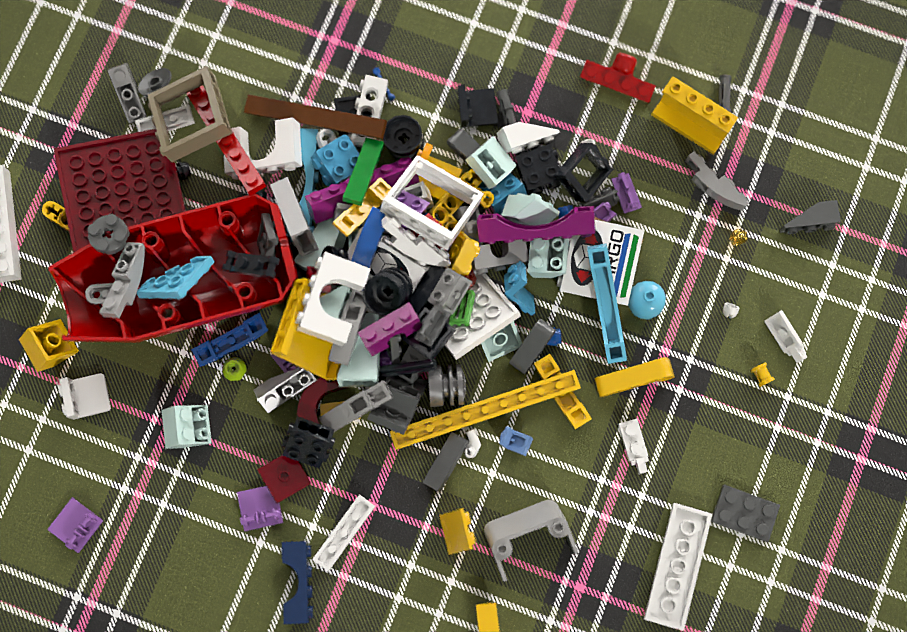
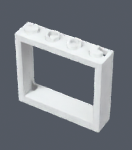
[380,155,484,250]

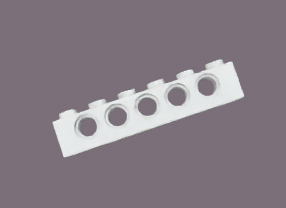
[340,75,388,183]

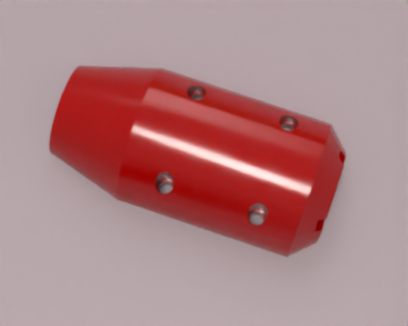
[48,193,298,343]

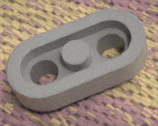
[85,283,113,305]

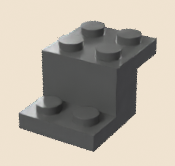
[368,376,429,435]

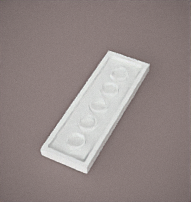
[644,503,712,631]

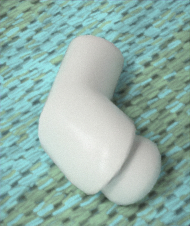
[464,429,481,458]

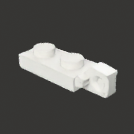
[765,310,807,363]
[618,419,649,474]

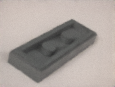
[422,432,469,493]

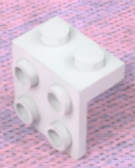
[58,373,111,420]

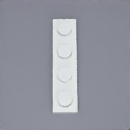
[312,495,376,572]

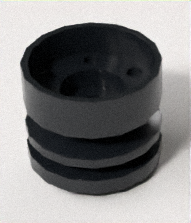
[383,115,425,160]
[363,267,413,316]

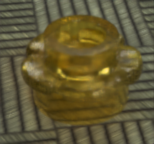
[730,229,748,245]

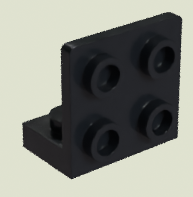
[457,84,498,128]

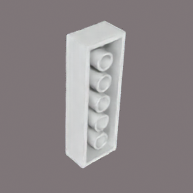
[0,165,21,283]

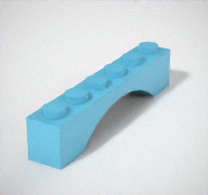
[286,128,319,242]
[587,243,627,364]

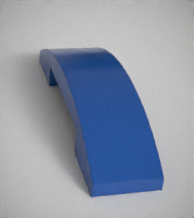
[351,207,386,282]
[191,313,268,367]

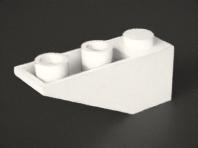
[497,122,560,154]

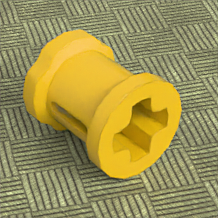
[474,187,494,208]
[750,362,775,387]

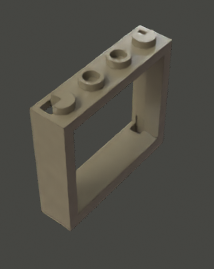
[147,66,232,162]

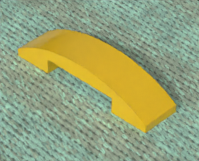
[332,177,392,237]
[534,354,592,429]

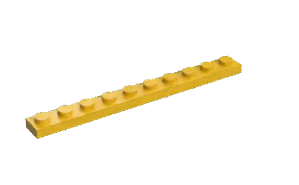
[390,370,581,450]

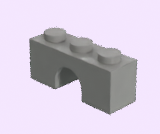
[470,239,529,274]

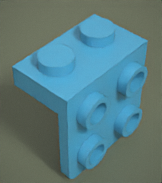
[310,135,359,186]
[478,173,528,217]
[504,261,535,315]

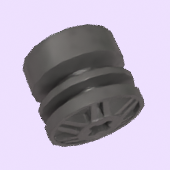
[428,364,466,407]

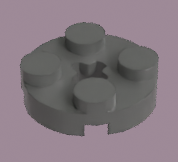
[88,214,129,254]

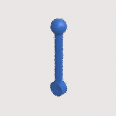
[373,67,395,101]

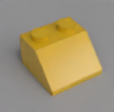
[19,319,79,372]

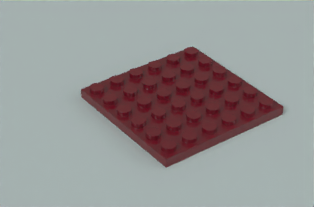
[53,127,186,252]

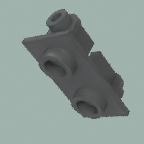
[579,187,620,209]
[415,304,452,347]

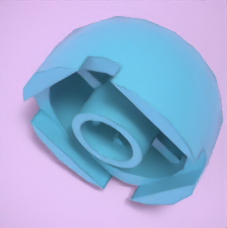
[628,281,666,320]

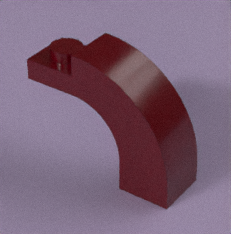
[297,377,349,424]

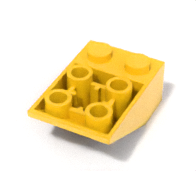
[439,508,476,555]

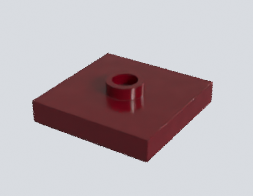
[257,455,311,504]

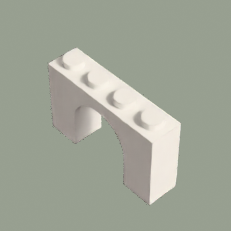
[224,118,302,179]
[295,252,370,346]

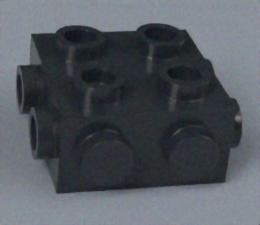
[514,144,561,195]
[282,416,336,469]

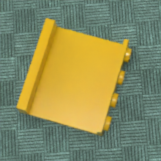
[651,76,738,155]
[270,278,341,380]

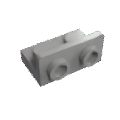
[428,267,472,315]

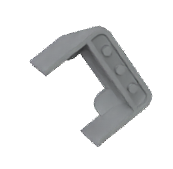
[484,500,579,582]

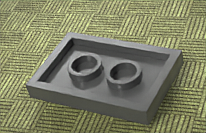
[711,485,780,543]

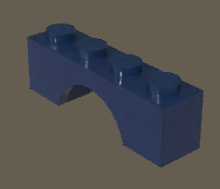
[282,541,313,624]

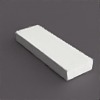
[135,104,195,132]

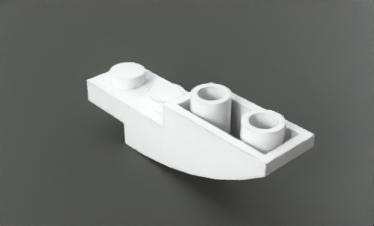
[382,215,451,267]

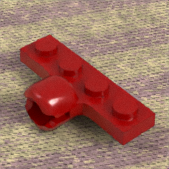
[580,53,656,103]

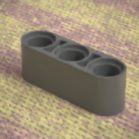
[447,128,481,169]
[509,319,556,375]

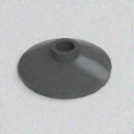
[138,68,172,97]

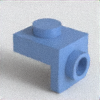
[499,426,533,456]

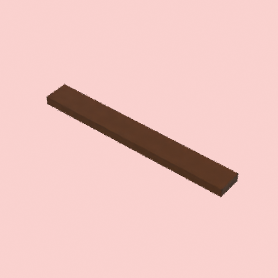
[244,94,387,140]

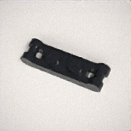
[222,251,280,279]

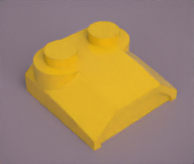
[445,231,480,276]

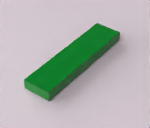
[343,137,384,206]

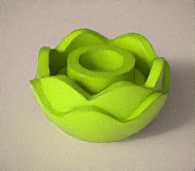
[222,357,247,381]

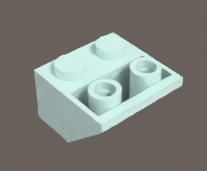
[465,136,517,189]
[501,193,560,225]
[528,236,569,278]
[161,405,212,449]

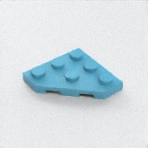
[136,256,214,299]

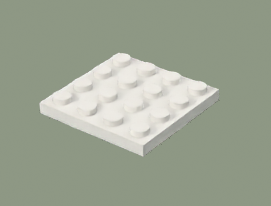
[445,271,521,360]

